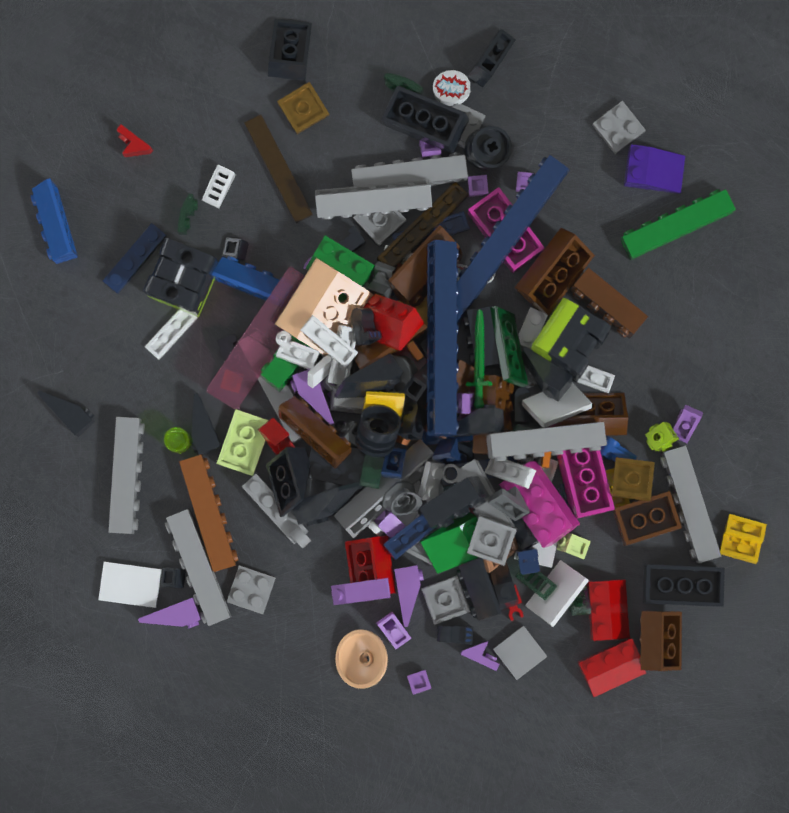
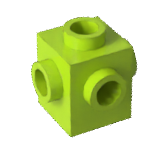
[645,422,679,452]

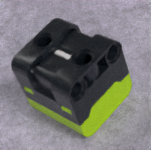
[142,238,218,317]
[531,298,611,383]

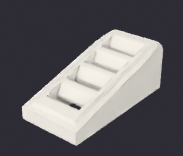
[202,165,236,209]

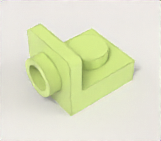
[557,533,591,559]

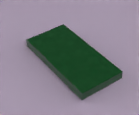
[490,306,528,387]

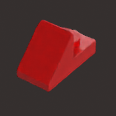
[116,124,153,157]
[258,418,295,456]

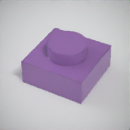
[419,140,441,157]
[516,172,536,192]
[468,175,488,197]
[407,670,432,695]

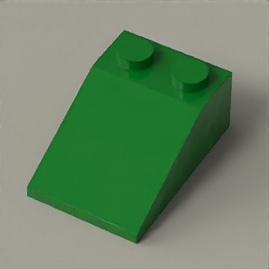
[420,513,478,574]

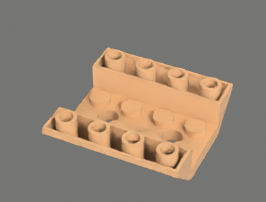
[275,258,373,356]

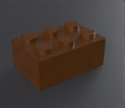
[612,491,682,546]
[640,611,682,671]

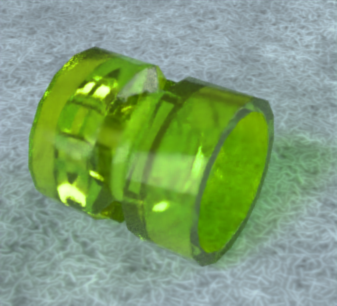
[164,427,192,454]

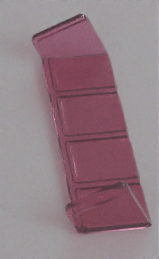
[206,266,305,409]

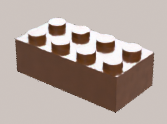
[515,228,595,316]
[570,267,648,339]
[473,375,514,455]

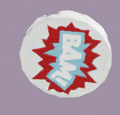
[433,70,470,106]

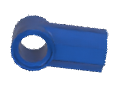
[600,435,637,462]

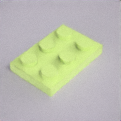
[216,409,268,476]

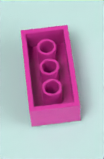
[467,187,545,274]
[557,448,615,519]
[499,461,580,548]

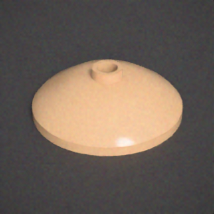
[335,630,388,689]

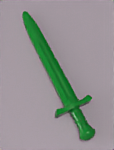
[466,310,492,409]

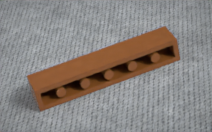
[179,455,239,572]

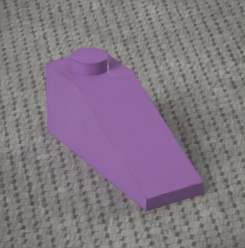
[290,370,334,425]
[394,566,424,627]
[331,578,391,605]
[138,598,202,629]

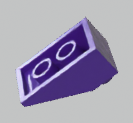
[624,144,685,194]

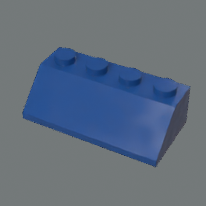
[31,179,78,264]
[212,256,294,308]

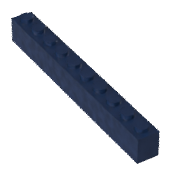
[457,155,570,324]
[427,240,459,437]

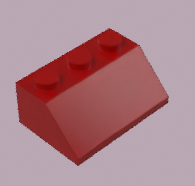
[363,293,424,351]
[345,535,396,594]
[587,579,630,641]
[577,638,646,697]

